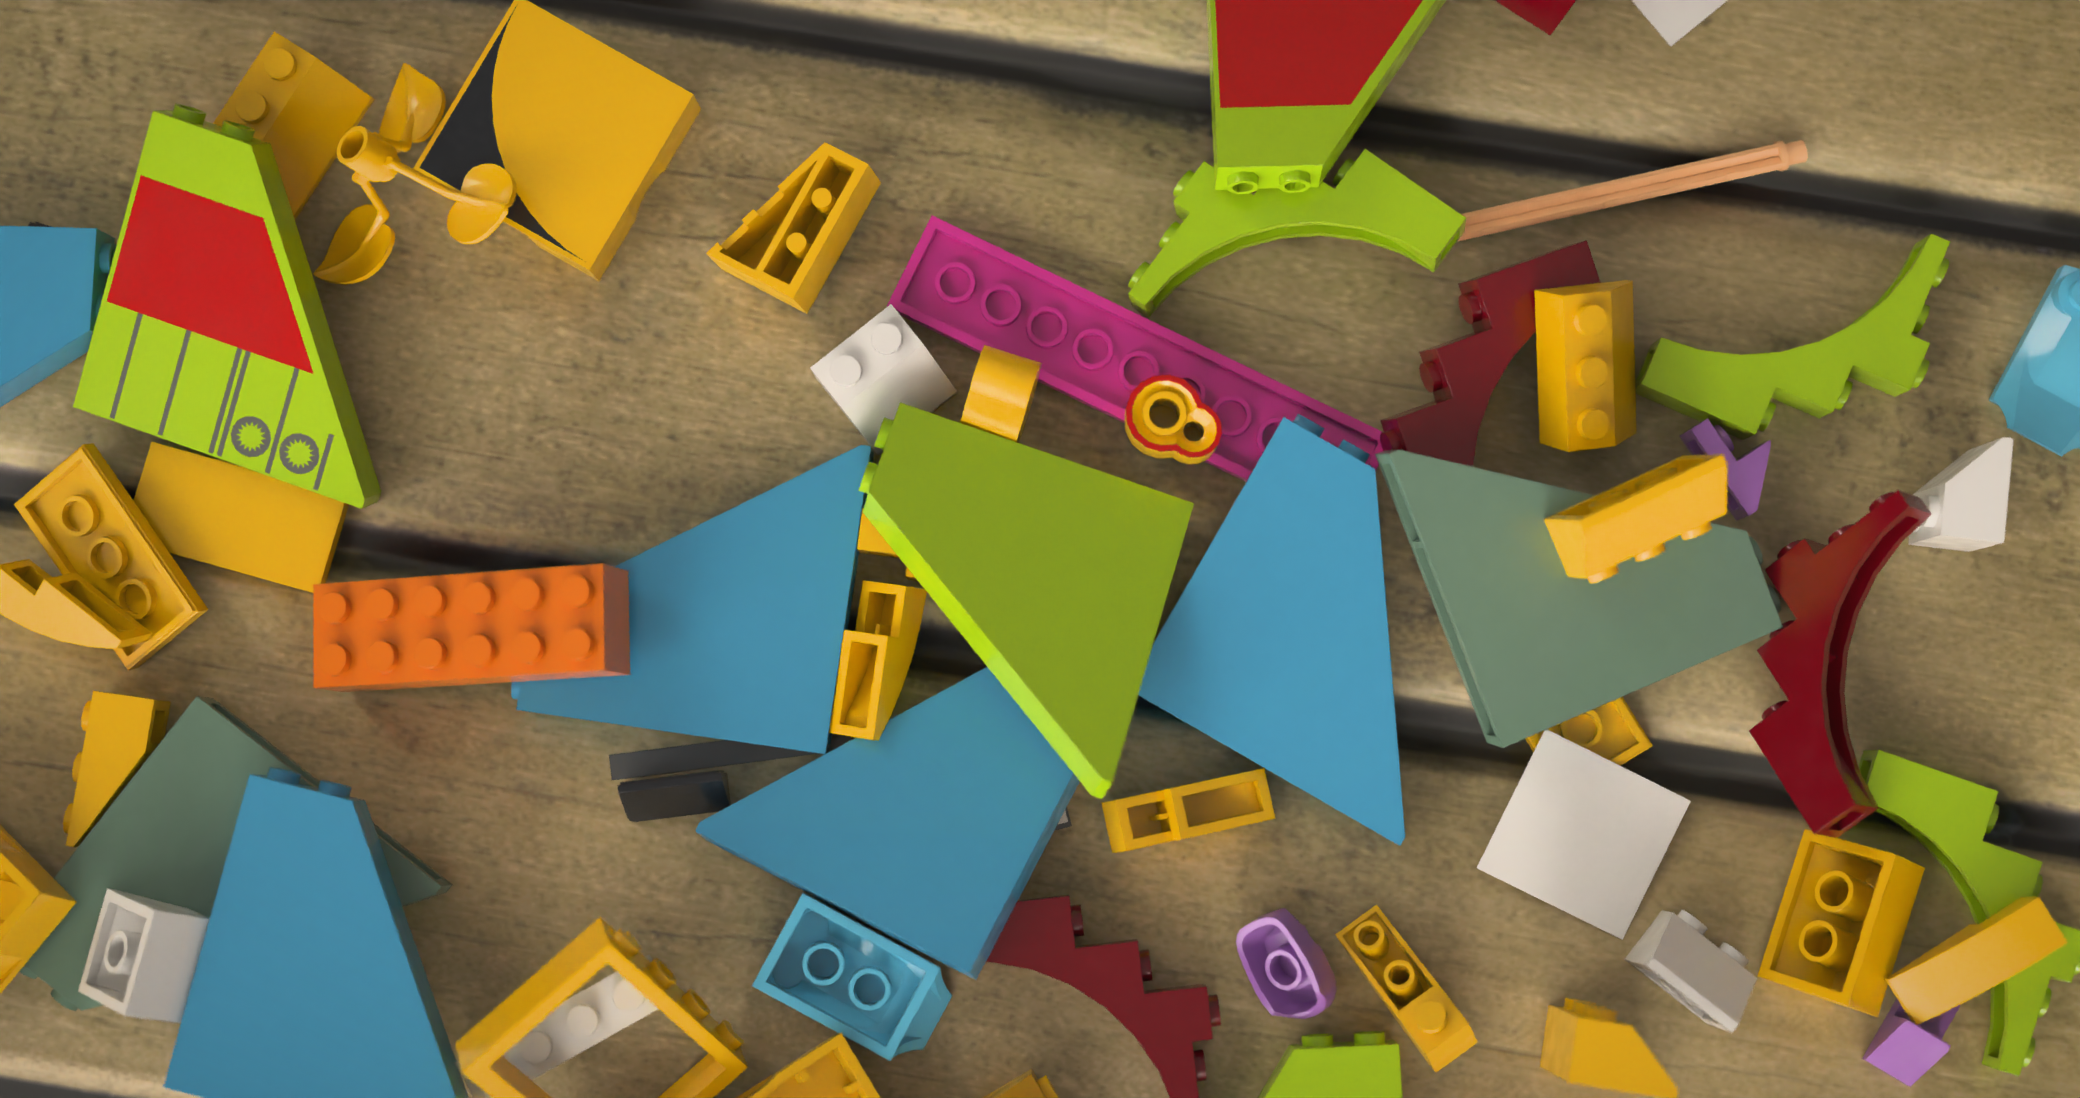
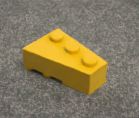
[706,142,881,314]

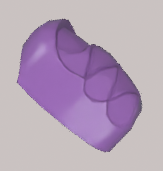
[1236,908,1337,1019]

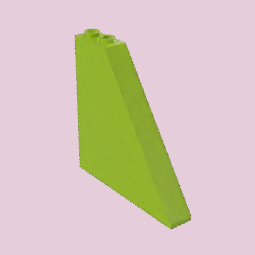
[859,402,1194,799]

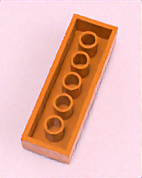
[313,564,630,692]

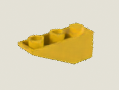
[63,691,171,847]
[1335,904,1478,1073]

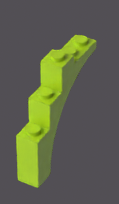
[1128,149,1466,318]
[1635,234,1950,440]
[1859,750,2080,1076]

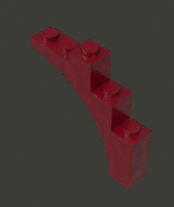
[1380,240,1601,467]
[1749,490,1932,838]
[986,895,1221,1098]

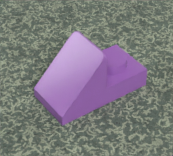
[1679,418,1771,521]
[1862,998,1961,1087]

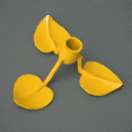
[313,63,517,285]

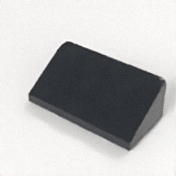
[617,770,731,822]

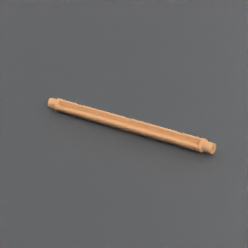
[1457,140,1808,242]

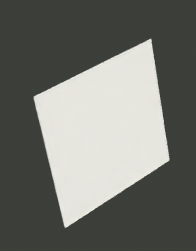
[1477,729,1691,940]

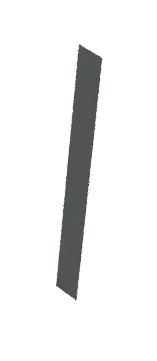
[609,734,856,781]

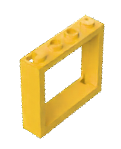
[455,917,748,1098]

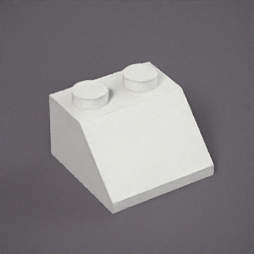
[810,304,957,455]
[1908,437,2014,552]
[78,889,210,1023]
[1625,910,1757,1033]

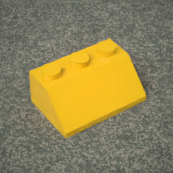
[213,31,374,219]
[1534,280,1637,452]
[1544,454,1727,583]
[1757,829,1925,1017]
[1540,997,1679,1098]

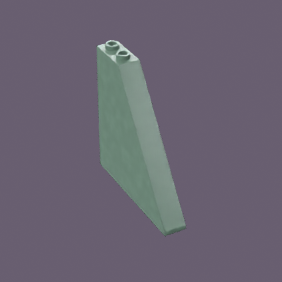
[1375,450,1783,748]
[19,696,453,1011]

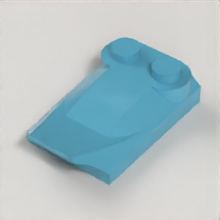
[1989,265,2080,457]
[752,892,952,1061]

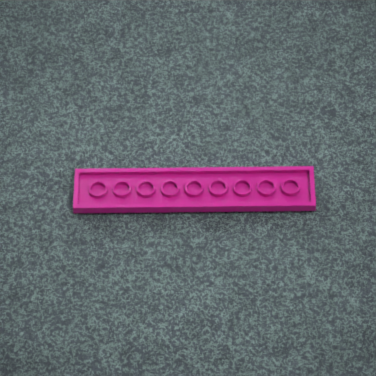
[887,215,1383,482]

